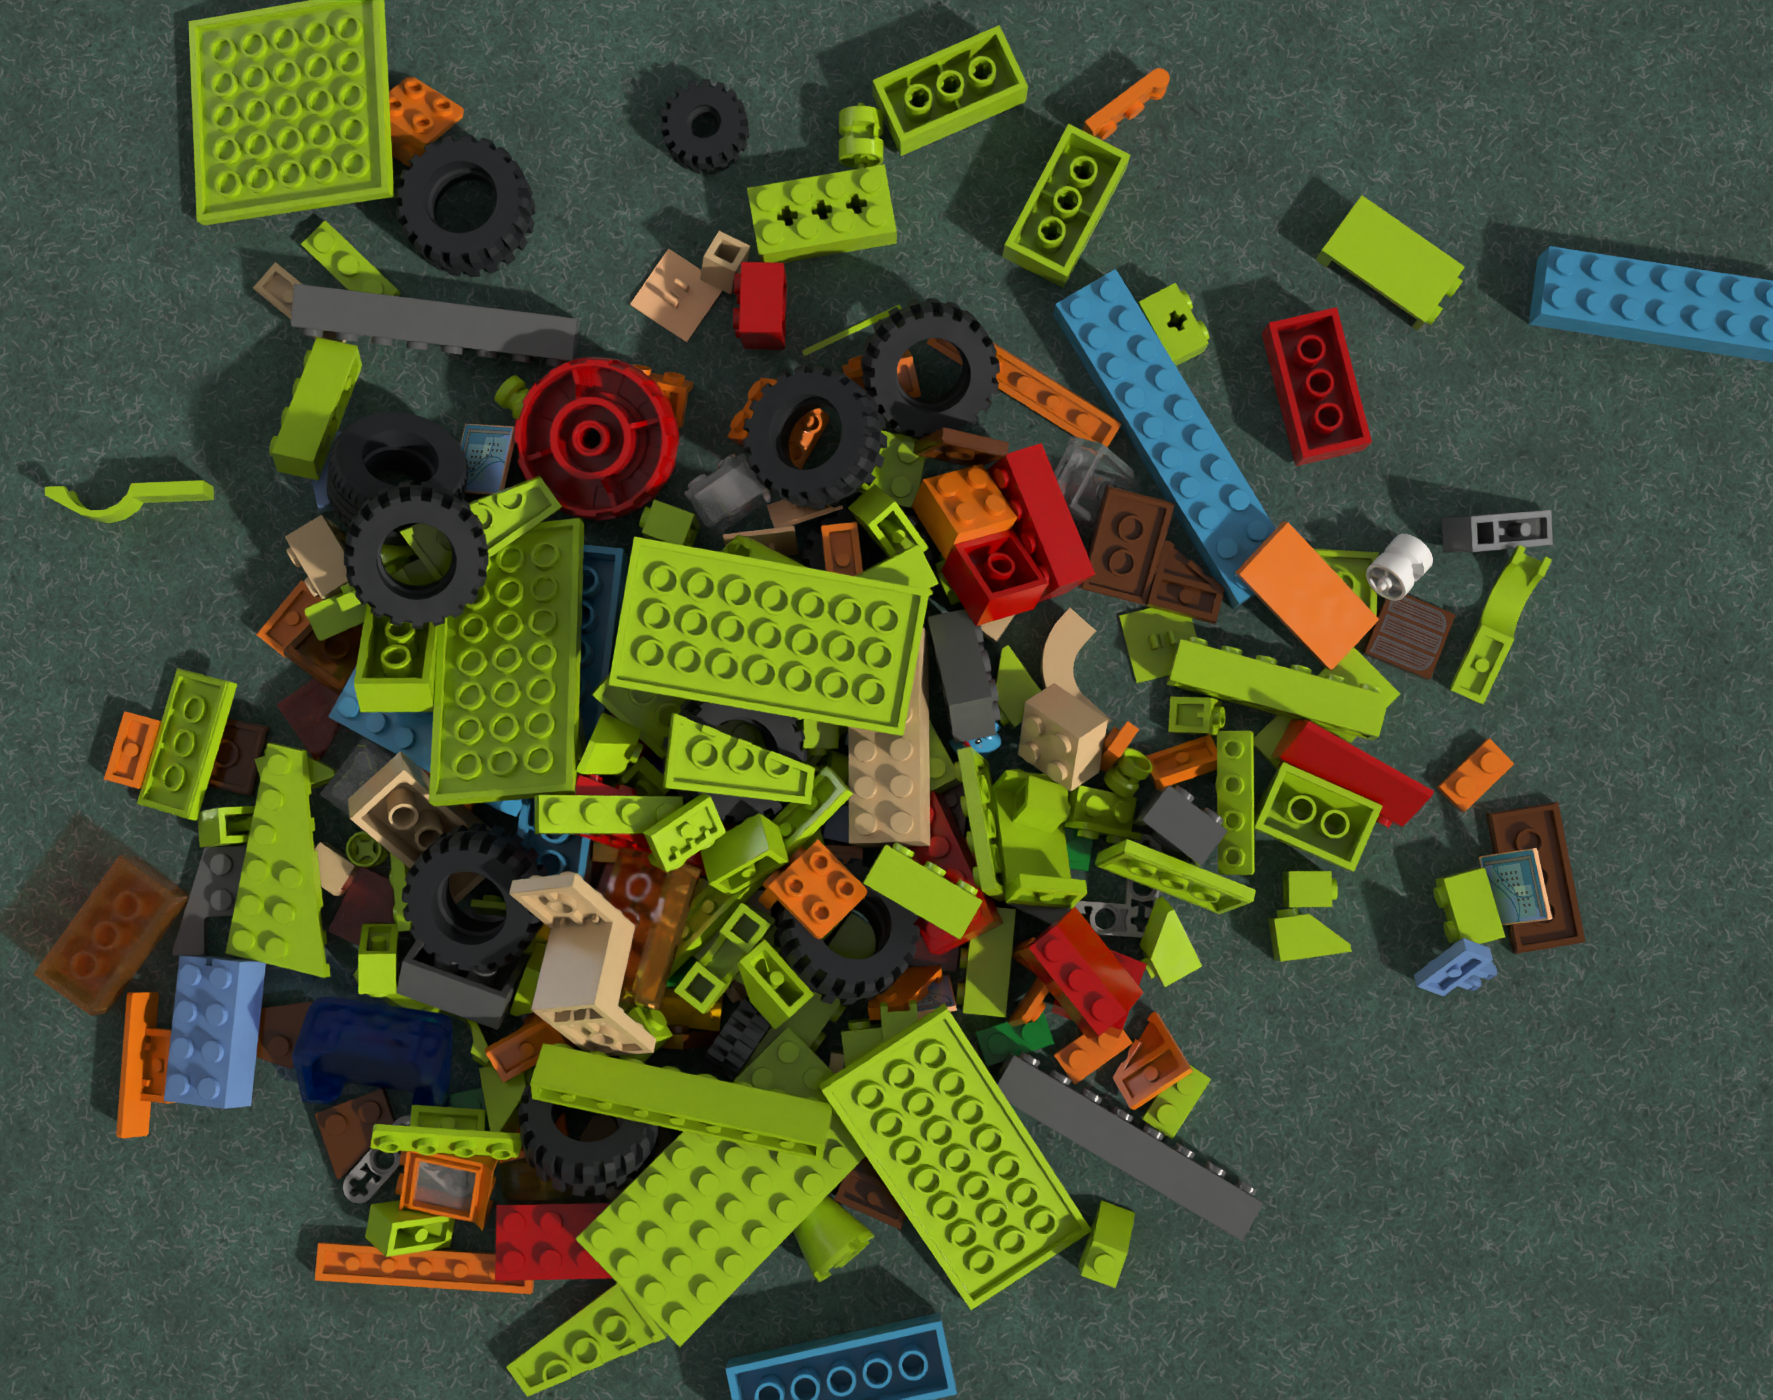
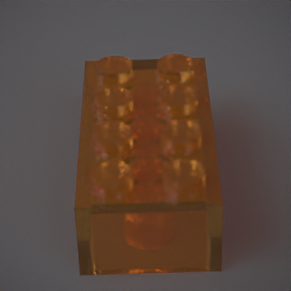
[604,847,701,1011]
[33,855,189,1016]

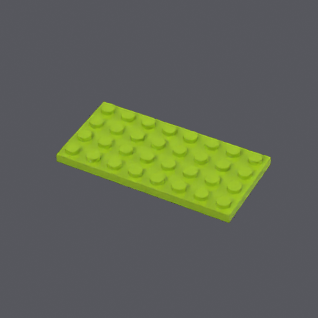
[429,518,584,807]
[608,537,930,736]
[819,1003,1092,1310]
[576,1027,866,1347]

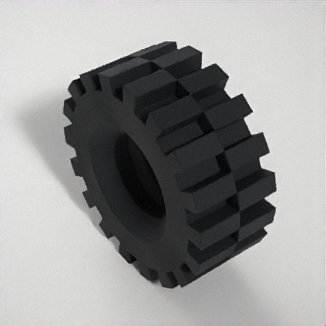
[660,79,749,174]
[701,994,771,1083]

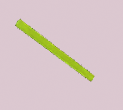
[802,304,902,356]

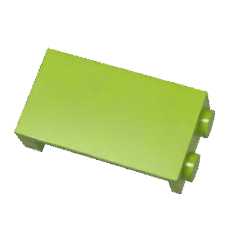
[1315,195,1465,331]
[992,769,1087,909]

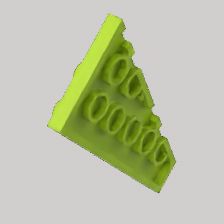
[225,743,331,978]

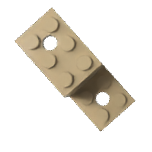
[509,871,656,1056]

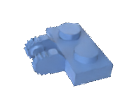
[1414,938,1498,996]

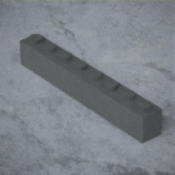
[290,284,580,366]
[994,1051,1264,1241]

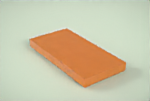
[1235,521,1379,671]

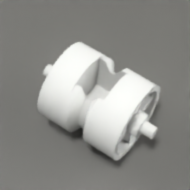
[1366,534,1433,601]

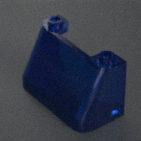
[292,997,453,1107]

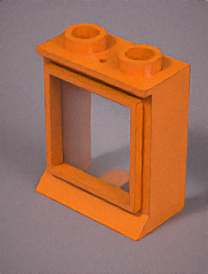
[395,1151,498,1231]

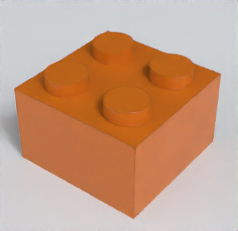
[911,464,1017,560]

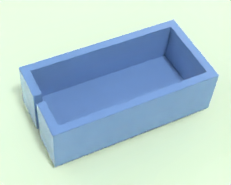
[164,955,266,1109]

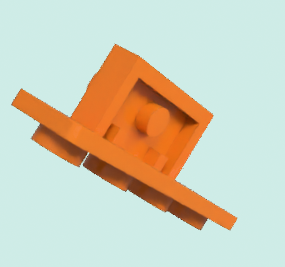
[116,992,176,1138]

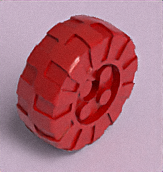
[514,357,680,520]

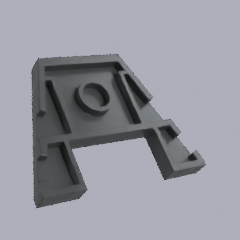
[172,846,247,956]

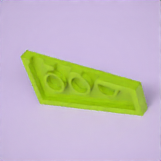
[399,476,562,581]
[663,713,815,805]
[506,1283,667,1397]

